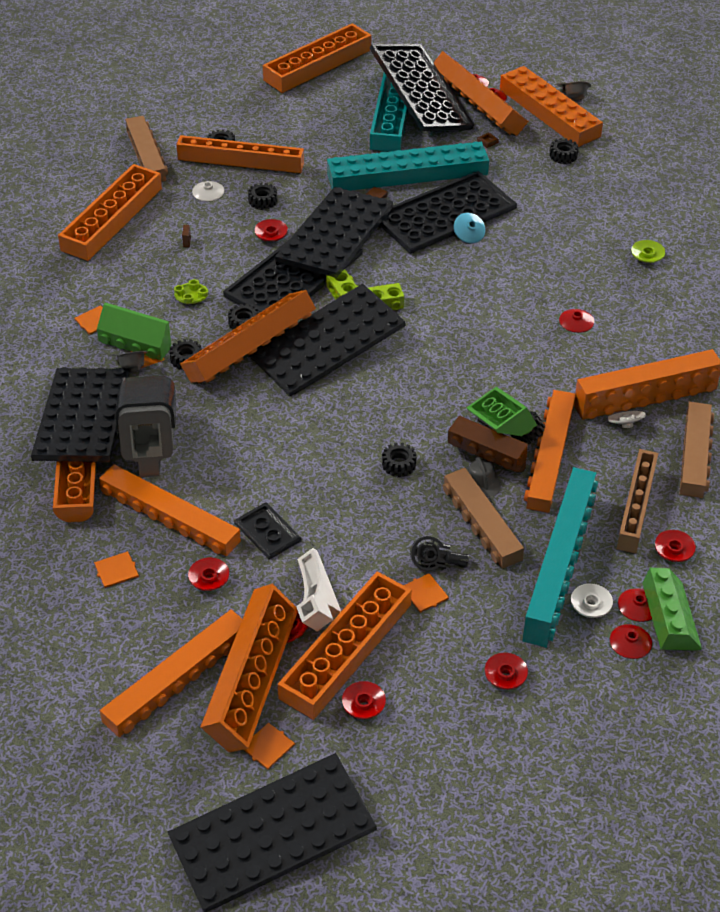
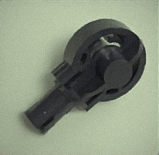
[410,536,469,571]

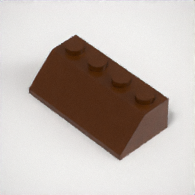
[448,416,528,472]

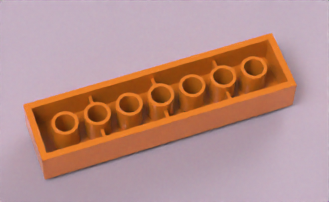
[263,23,372,93]
[434,51,529,136]
[500,66,603,147]
[58,164,162,261]
[180,290,316,384]
[574,349,720,420]
[278,571,412,720]
[200,583,298,752]

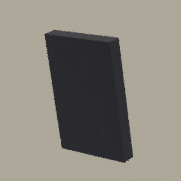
[234,502,302,560]

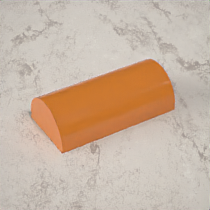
[53,461,96,522]

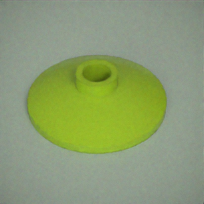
[631,240,665,263]

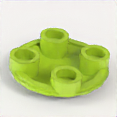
[174,279,208,304]

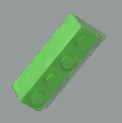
[97,302,171,361]
[467,387,537,436]
[642,567,702,651]

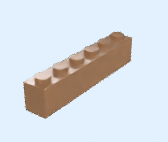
[125,116,168,182]
[679,402,714,498]
[617,449,659,553]
[443,468,524,569]

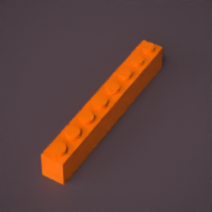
[176,135,304,173]
[524,390,575,513]
[99,464,241,557]
[100,609,242,737]

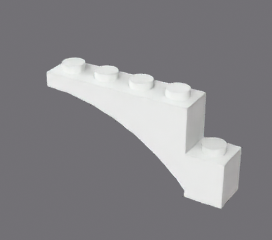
[296,548,341,631]

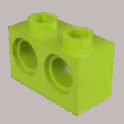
[326,270,358,300]
[368,283,404,310]

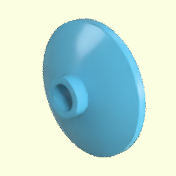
[454,213,485,243]

